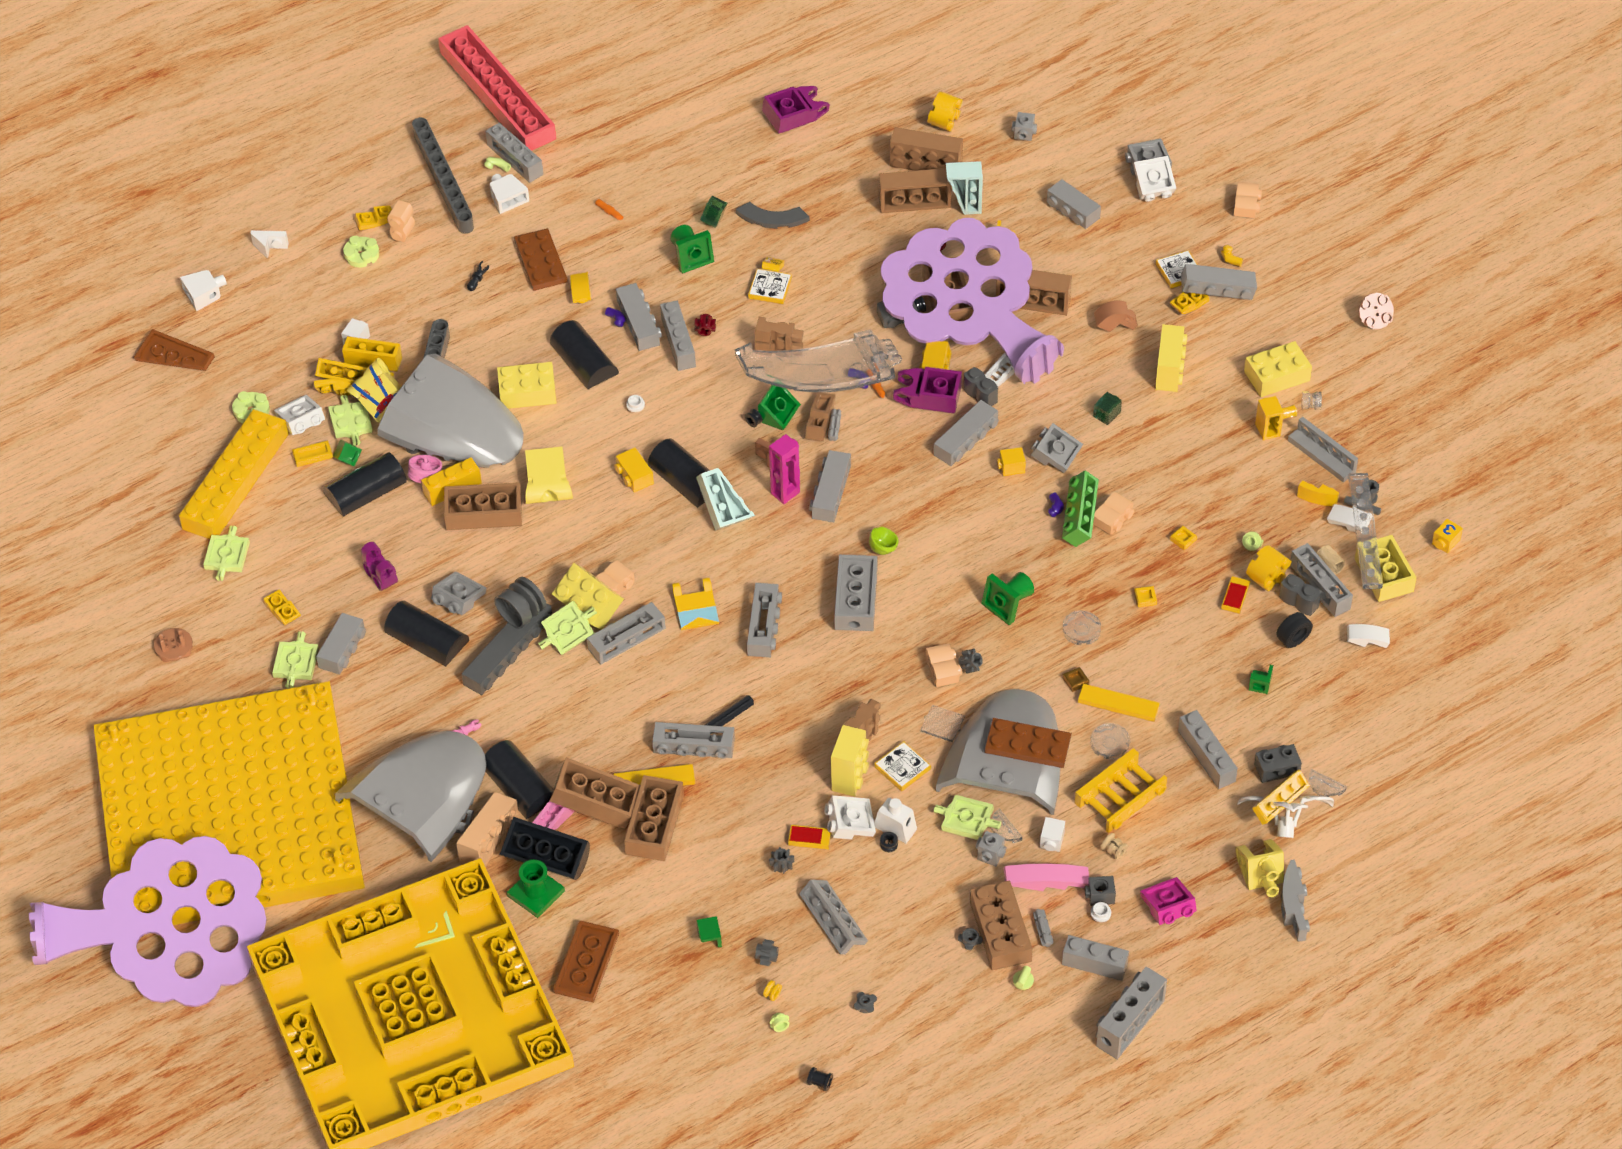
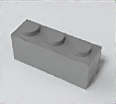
[1047,179,1101,229]
[316,613,366,675]
[1062,935,1129,981]

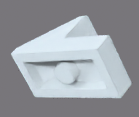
[251,230,289,258]

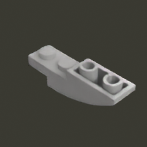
[1281,859,1310,942]

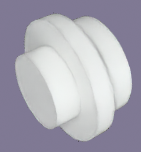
[626,395,645,412]
[1091,902,1111,922]

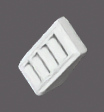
[985,353,1015,387]

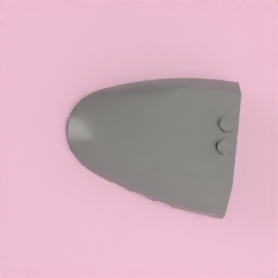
[377,354,523,468]
[936,689,1060,815]
[335,731,486,862]

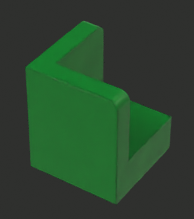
[333,439,362,466]
[1249,664,1274,694]
[697,916,722,948]

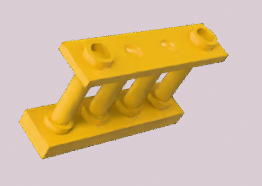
[1075,748,1167,833]

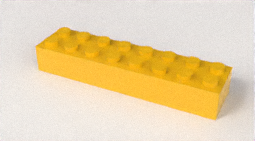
[179,409,289,539]

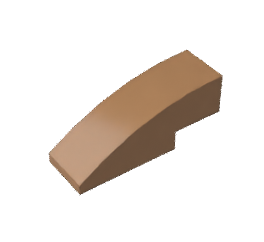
[805,392,836,441]

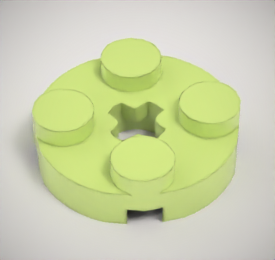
[343,236,379,267]
[232,391,270,424]

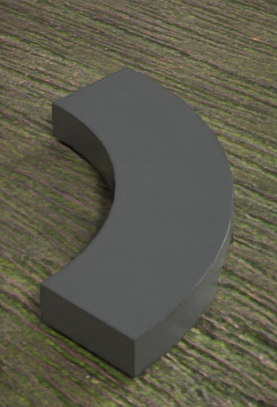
[736,202,810,229]

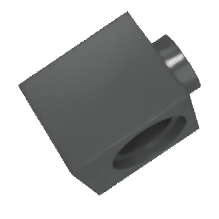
[1085,876,1116,906]

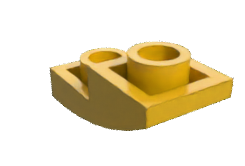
[355,205,392,230]
[570,272,591,303]
[1170,292,1210,314]
[314,379,352,396]
[1297,480,1339,506]
[263,589,301,626]

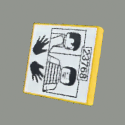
[1156,250,1198,288]
[748,268,792,304]
[875,741,931,791]

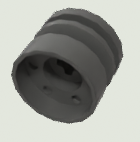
[494,576,547,629]

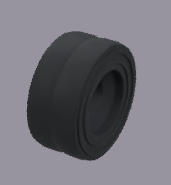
[1276,612,1313,648]

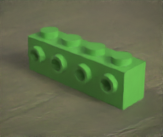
[1062,470,1099,547]

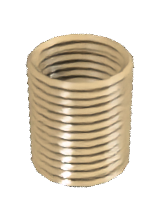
[1314,545,1345,575]

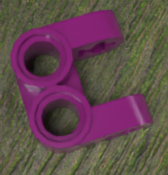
[361,542,398,591]

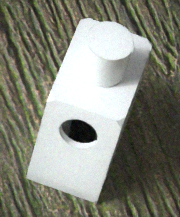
[489,174,529,214]
[180,270,227,311]
[874,798,917,844]

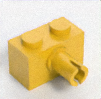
[1255,396,1297,440]

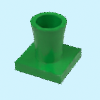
[671,225,715,274]
[981,572,1034,625]
[507,860,565,918]

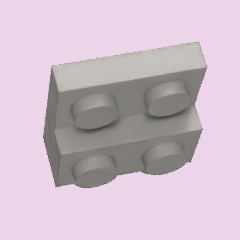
[1125,138,1172,175]
[1031,423,1083,473]
[431,572,487,615]

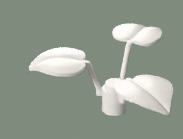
[1237,796,1334,838]

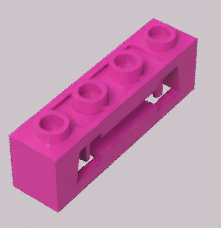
[769,434,800,504]

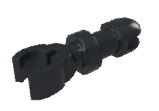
[467,261,489,291]

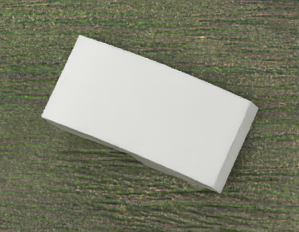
[1327,504,1372,533]
[1347,624,1390,648]

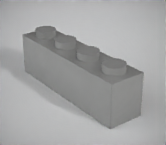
[1181,264,1257,300]
[616,283,662,351]
[660,300,696,371]
[934,400,999,466]
[809,450,851,523]
[1178,710,1238,789]

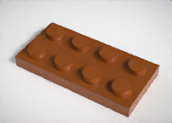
[514,228,568,291]
[985,718,1072,768]
[554,921,619,1003]

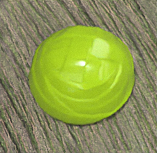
[869,527,899,555]

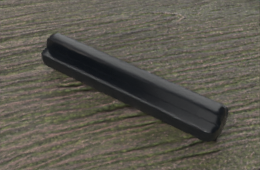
[704,695,754,734]

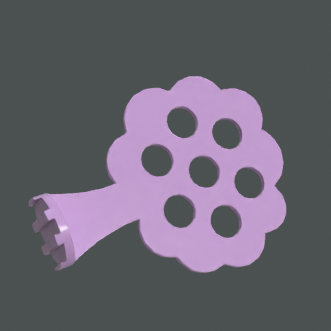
[881,218,1064,384]
[29,836,267,1007]

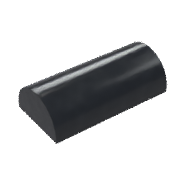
[550,320,619,389]
[648,438,710,508]
[323,452,407,517]
[384,600,470,667]
[485,740,553,819]
[499,817,590,880]

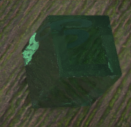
[700,196,728,228]
[1093,392,1122,425]

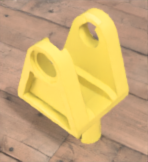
[1236,839,1284,897]

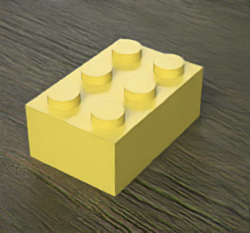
[1155,324,1187,392]
[1244,341,1312,397]
[497,362,557,409]
[1355,535,1416,602]
[552,563,624,630]
[831,725,869,797]

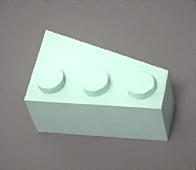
[946,161,983,215]
[696,468,755,531]

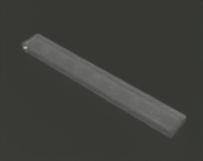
[1348,473,1383,589]

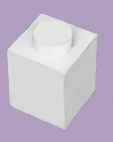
[341,318,370,345]
[1040,817,1065,852]

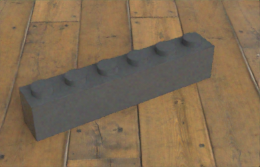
[461,603,552,695]

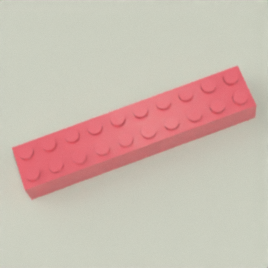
[438,25,556,151]

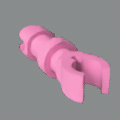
[453,719,481,736]

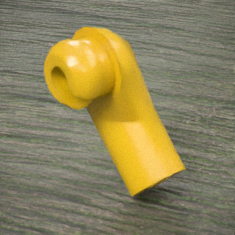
[1221,245,1243,267]

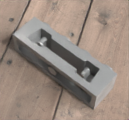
[486,123,543,183]
[1290,543,1353,617]
[747,583,782,658]
[587,602,666,665]
[652,722,735,759]

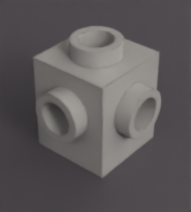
[1012,112,1037,141]
[976,831,1007,867]

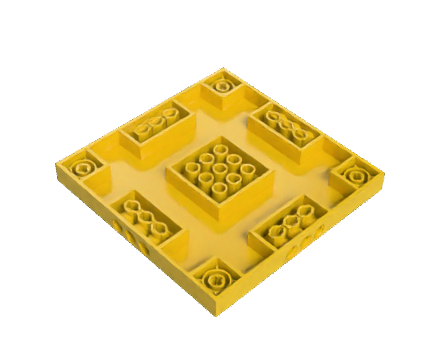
[94,681,365,925]
[247,858,574,1149]

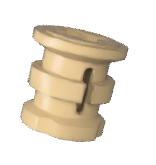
[1101,833,1128,860]

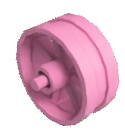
[408,455,442,483]

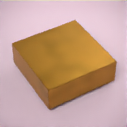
[1063,667,1090,692]

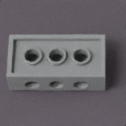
[835,554,878,631]
[1096,966,1167,1060]

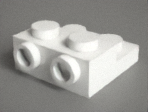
[1133,156,1176,202]
[274,395,325,435]
[824,795,876,839]

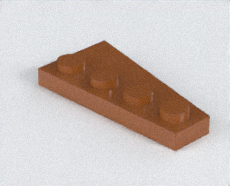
[134,329,215,371]

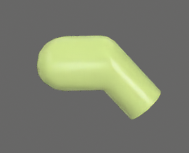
[484,157,511,172]

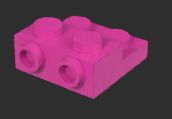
[1140,877,1197,925]

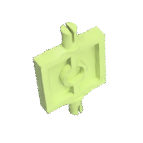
[328,395,372,446]
[203,525,250,581]
[538,601,597,655]
[272,631,319,689]
[934,795,1001,840]

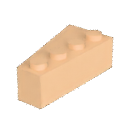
[456,792,518,867]

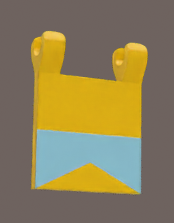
[672,578,719,630]

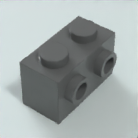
[1254,744,1302,783]

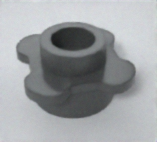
[958,928,983,950]
[854,992,877,1013]

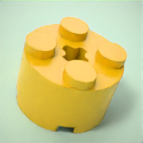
[927,92,963,132]
[1246,545,1292,591]

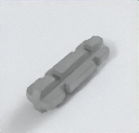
[828,409,841,441]
[1033,909,1053,947]

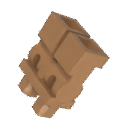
[755,316,804,358]
[844,699,881,741]

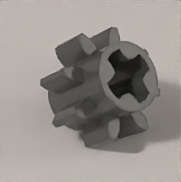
[958,649,983,673]
[769,847,795,874]
[755,939,779,966]

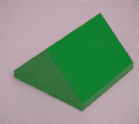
[758,379,801,430]

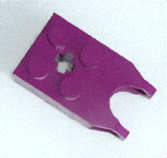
[762,86,830,134]
[893,367,962,413]

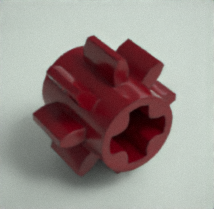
[694,314,716,336]

